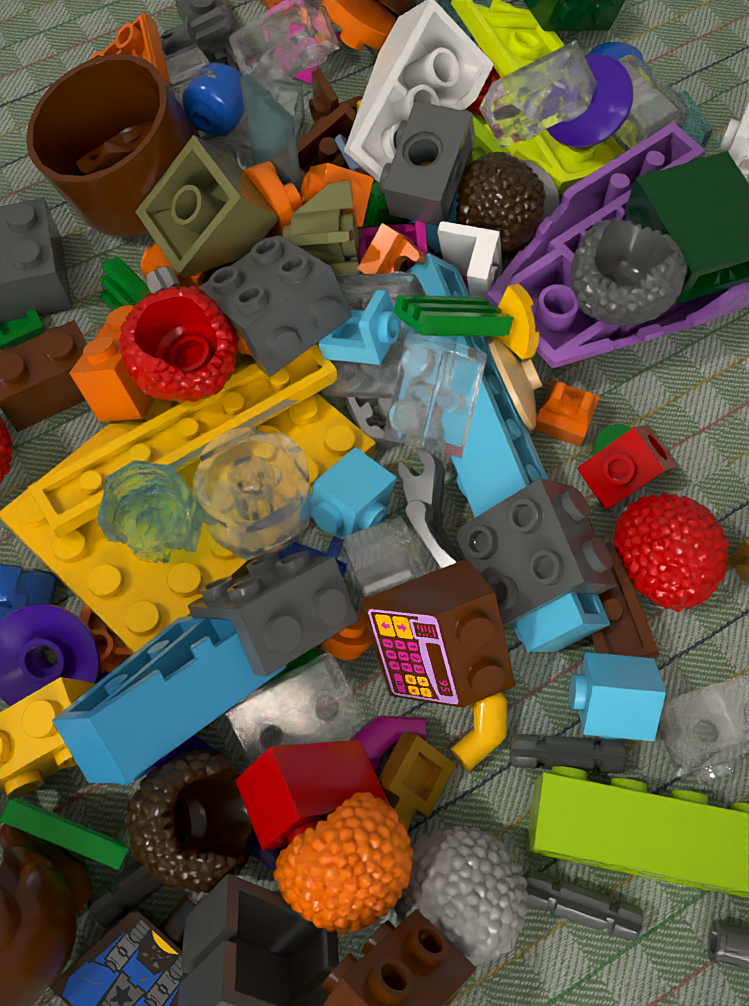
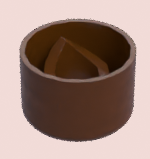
[26,54,201,237]

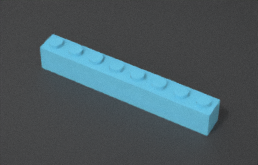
[386,253,611,652]

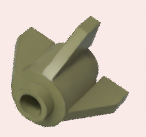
[283,181,363,288]

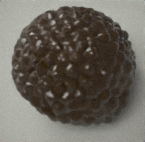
[455,152,546,260]
[124,749,255,893]

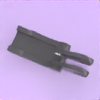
[398,448,465,568]

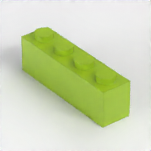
[525,766,749,899]

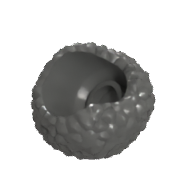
[570,219,687,327]

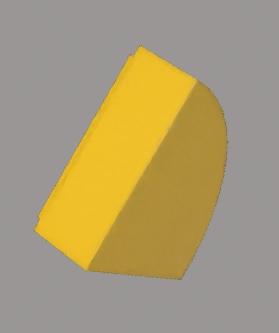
[495,283,539,360]

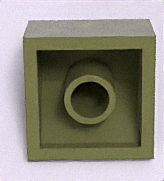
[135,135,279,278]

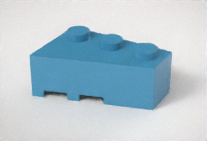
[52,616,287,785]

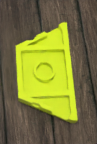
[450,0,575,108]
[484,98,637,195]

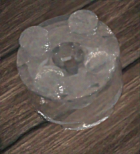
[193,426,311,560]

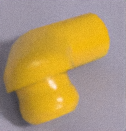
[450,692,508,772]

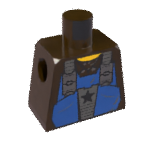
[50,893,199,1006]

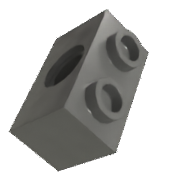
[380,101,476,226]

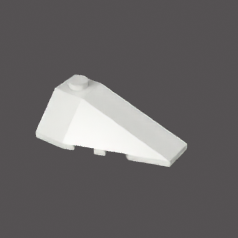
[344,0,494,183]

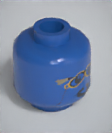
[182,62,251,137]

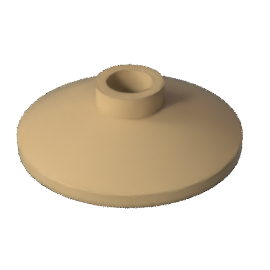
[486,336,543,432]

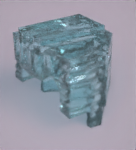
[96,460,204,563]

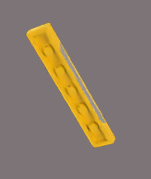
[27,344,337,538]

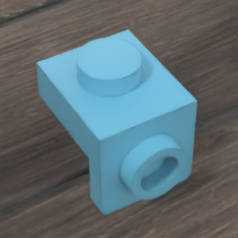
[319,290,400,365]

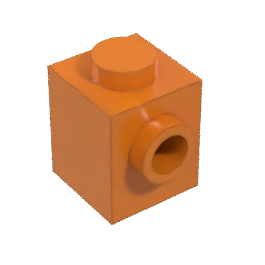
[300,163,374,227]

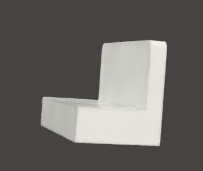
[437,221,503,305]

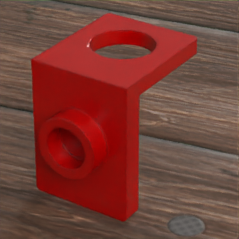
[577,425,678,510]

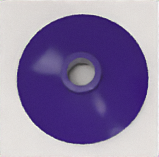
[541,54,634,148]
[0,603,100,706]

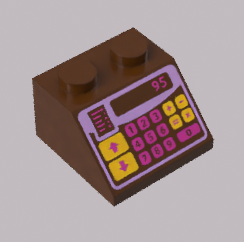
[360,559,516,708]

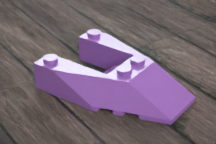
[486,122,749,368]

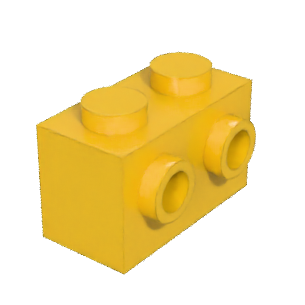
[0,677,97,798]

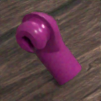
[350,715,426,772]

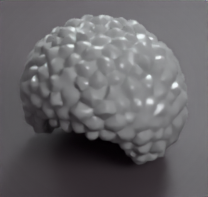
[394,826,529,966]

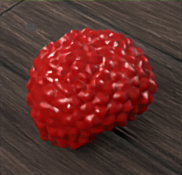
[119,286,238,403]
[613,493,729,612]

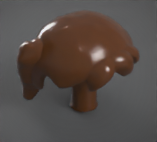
[0,823,92,1006]

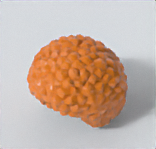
[273,792,414,934]

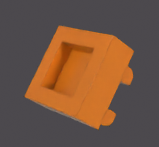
[357,223,426,289]
[535,379,600,447]

